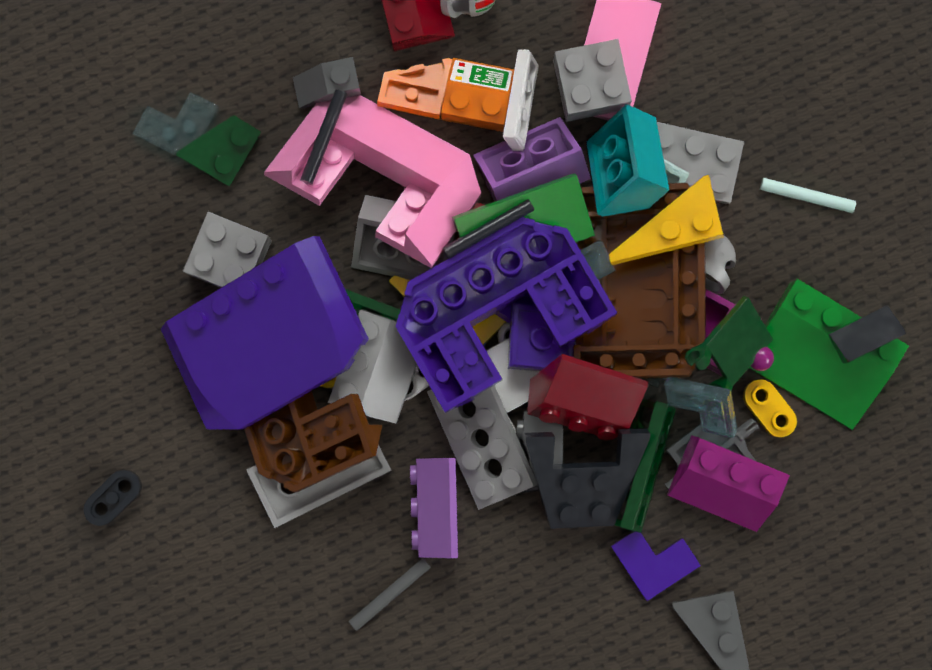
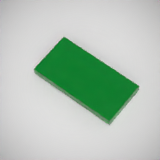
[453,173,595,242]

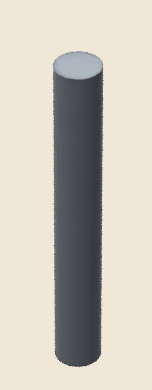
[349,558,431,631]

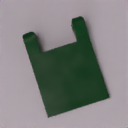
[685,296,773,404]

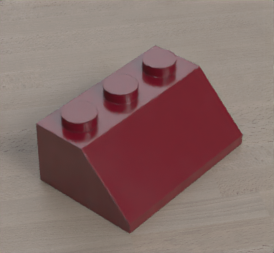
[381,0,455,52]
[527,354,648,440]

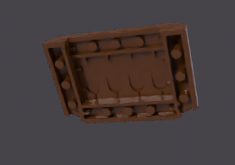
[574,183,706,378]

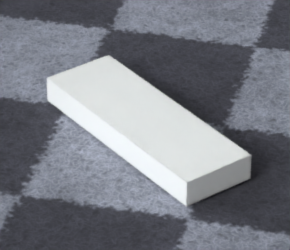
[503,50,539,151]

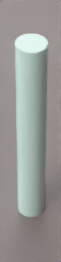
[760,178,856,213]

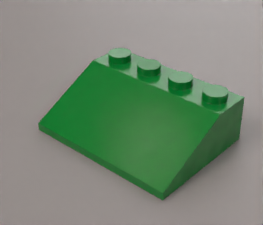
[749,279,909,430]

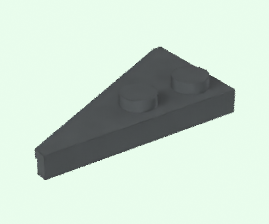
[671,590,750,670]

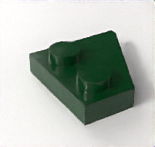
[175,115,261,187]

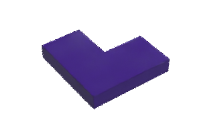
[611,531,701,601]

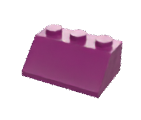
[667,435,790,532]

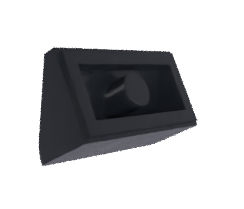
[828,306,906,364]

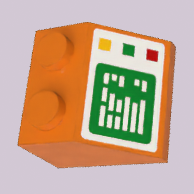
[441,58,514,132]

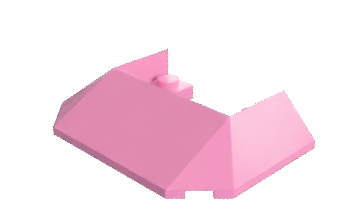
[264,95,481,268]

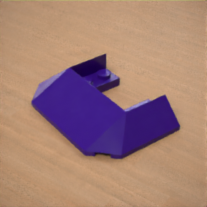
[395,217,617,413]

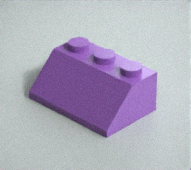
[474,117,591,202]
[410,458,458,558]

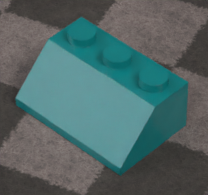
[587,104,669,217]

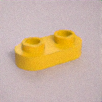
[743,380,797,437]

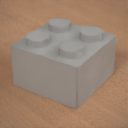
[553,39,632,122]
[183,212,272,288]

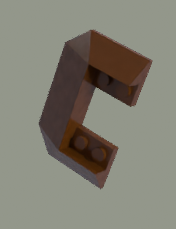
[244,391,382,492]

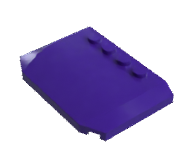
[161,236,369,429]

